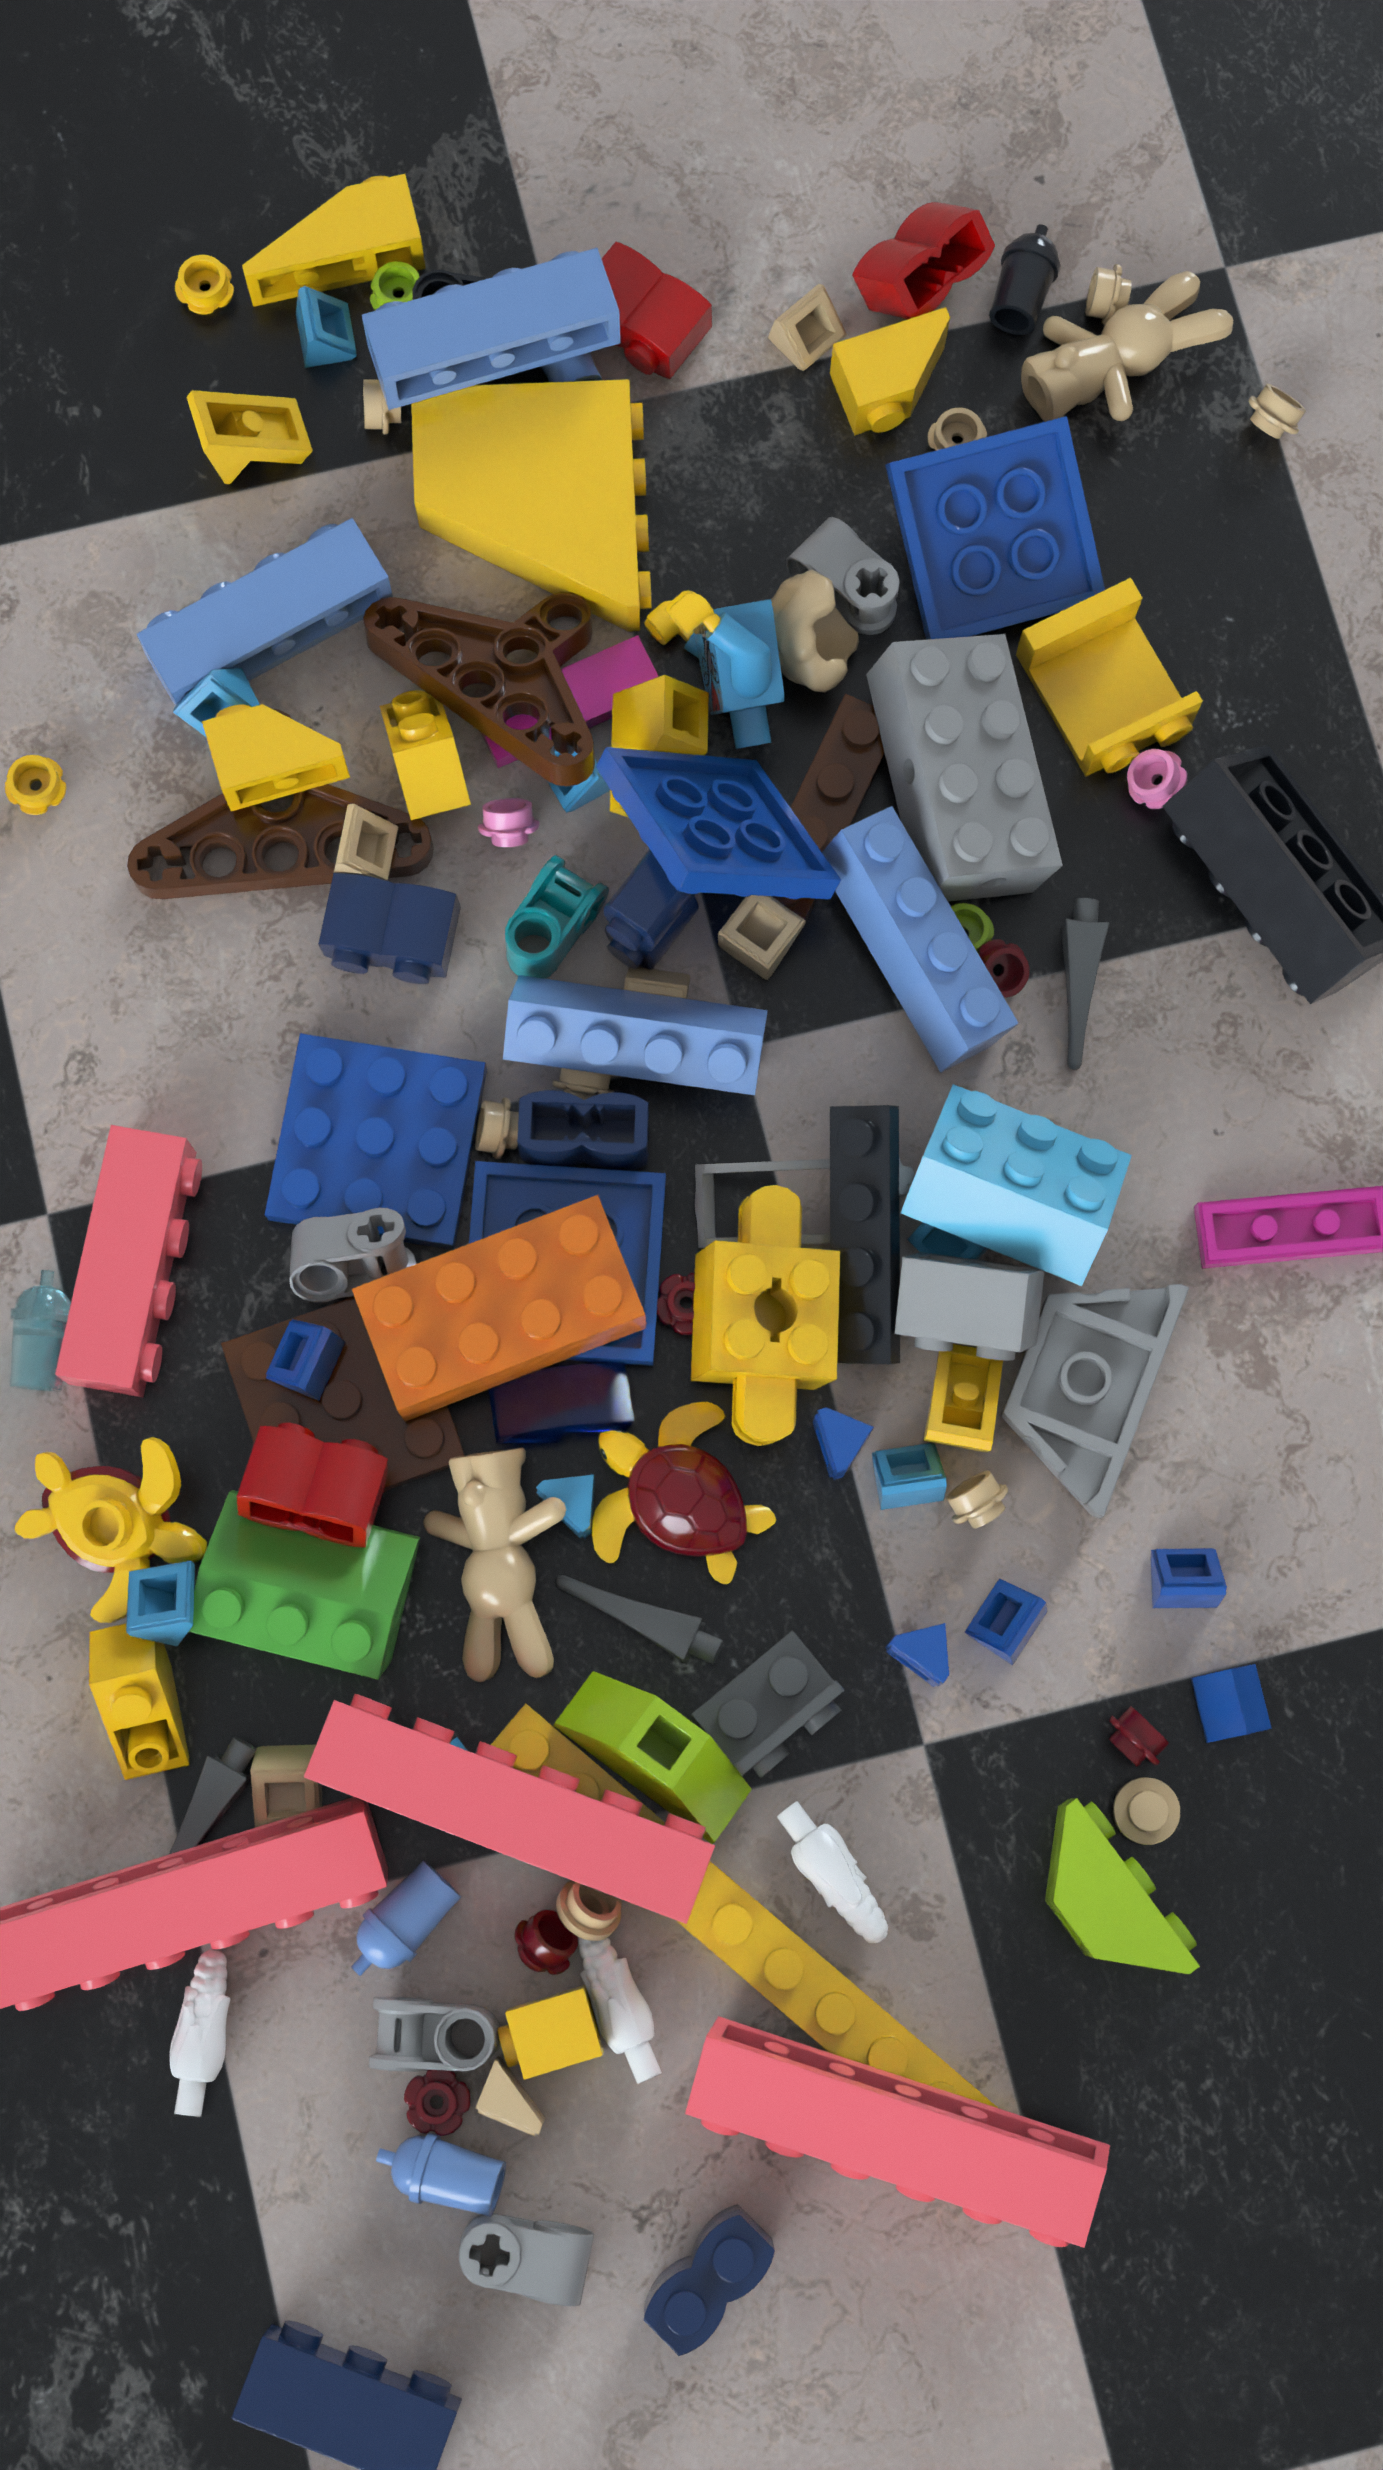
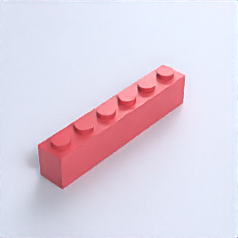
[304,1694,715,1924]
[0,1797,388,2011]
[685,2016,1110,2248]

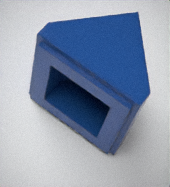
[266,1319,346,1401]
[812,1407,874,1480]
[1150,1548,1227,1608]
[965,1578,1048,1665]
[885,1623,949,1687]
[1191,1664,1272,1743]

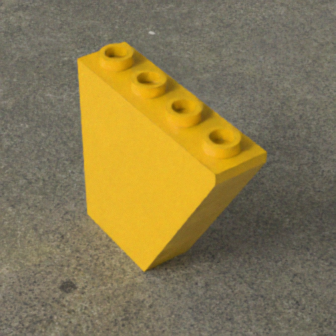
[411,379,652,632]

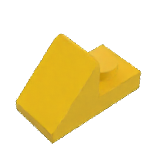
[186,390,313,484]
[923,1344,1003,1452]

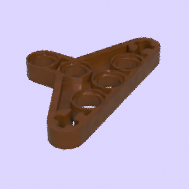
[363,592,595,786]
[127,709,434,900]

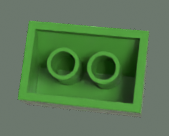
[189,1490,421,1680]

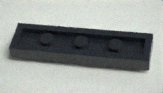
[830,1105,900,1364]

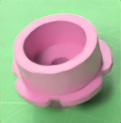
[1127,749,1187,809]
[478,798,539,847]

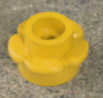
[175,255,234,315]
[5,755,67,815]

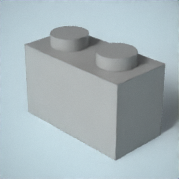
[895,1252,1044,1361]

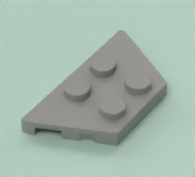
[1001,1284,1189,1519]

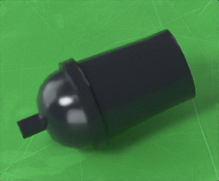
[989,224,1061,335]

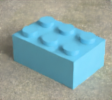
[901,1084,1132,1286]

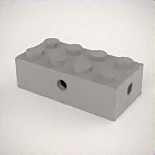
[866,634,1063,902]

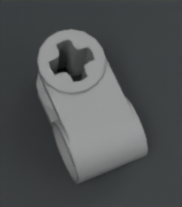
[786,517,900,635]
[290,1208,416,1302]
[368,1997,501,2072]
[459,2213,594,2306]

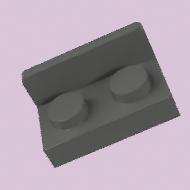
[691,1630,844,1778]

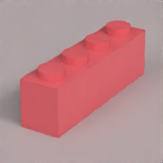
[55,1125,202,1398]

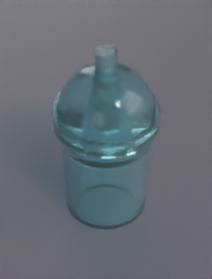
[9,1270,71,1392]

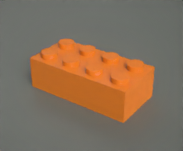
[352,1195,646,1422]

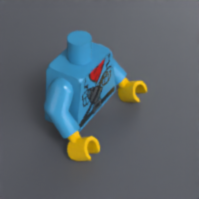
[644,590,784,749]

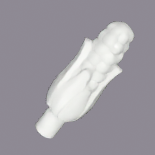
[777,1801,888,1943]
[578,1937,662,2084]
[170,1949,231,2117]

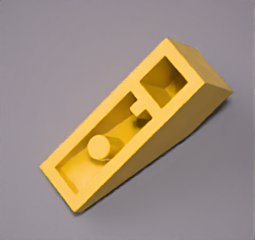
[242,174,426,307]

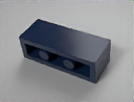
[231,2320,462,2470]

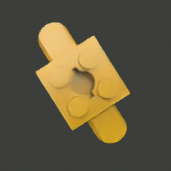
[691,1185,840,1446]

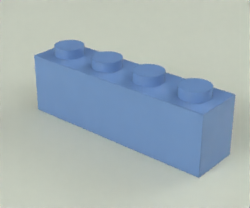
[362,248,621,410]
[136,518,393,706]
[822,806,1019,1073]
[503,975,768,1095]

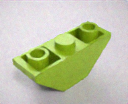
[553,1671,752,1844]
[1045,1798,1200,1974]

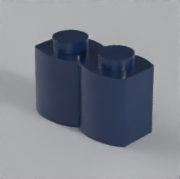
[603,849,699,970]
[318,873,461,984]
[517,1090,649,1171]
[643,2204,775,2356]

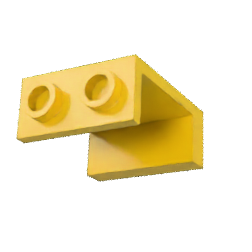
[1016,578,1203,777]

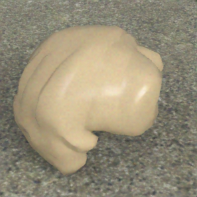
[771,570,859,692]

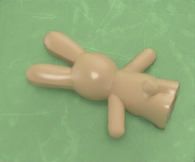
[1021,271,1233,422]
[423,1448,566,1682]

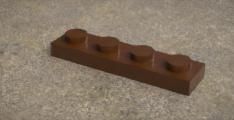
[772,693,885,938]

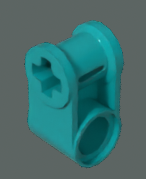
[505,855,609,979]

